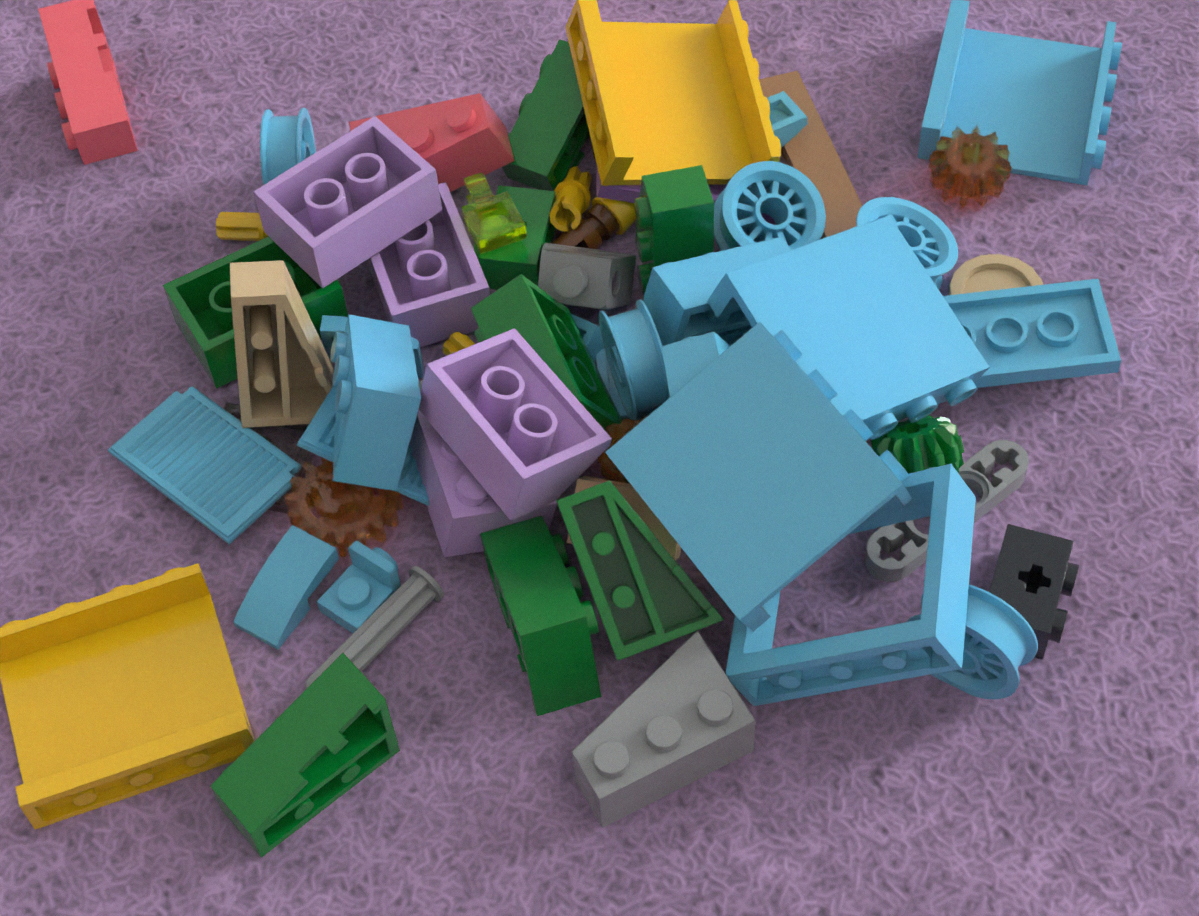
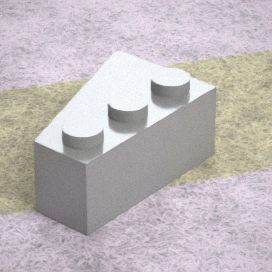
[572,631,756,828]

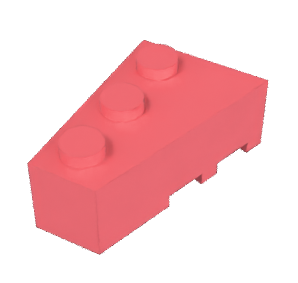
[38,0,138,165]
[349,93,515,192]

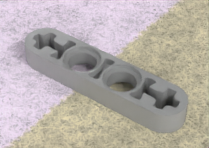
[864,440,1029,582]

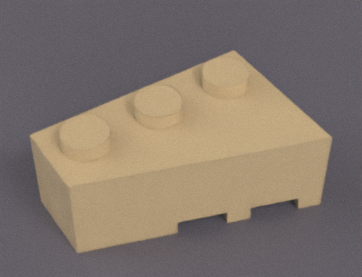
[230,260,334,428]

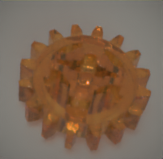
[285,457,403,557]

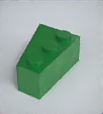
[502,39,590,191]
[480,515,602,716]

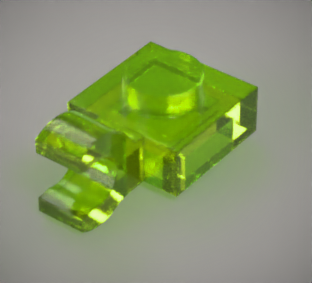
[462,172,527,254]

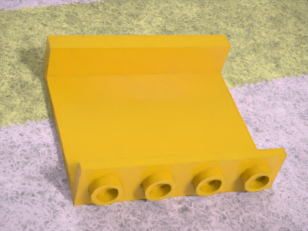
[565,0,781,186]
[0,563,255,830]

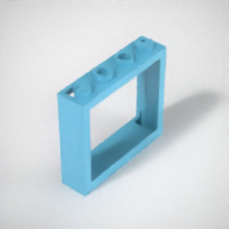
[725,464,976,706]

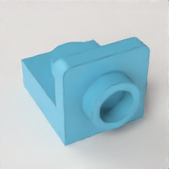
[317,540,401,633]

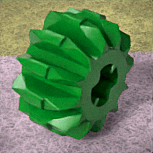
[871,415,964,474]

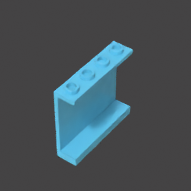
[918,0,1122,185]
[707,215,990,440]
[605,321,913,632]

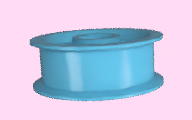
[260,108,316,185]
[714,161,826,251]
[853,197,958,290]
[598,299,670,423]
[906,584,1038,699]

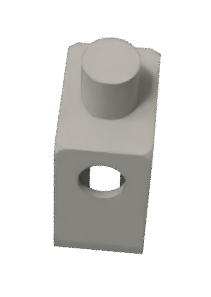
[538,243,636,309]

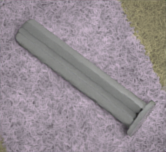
[305,566,444,689]

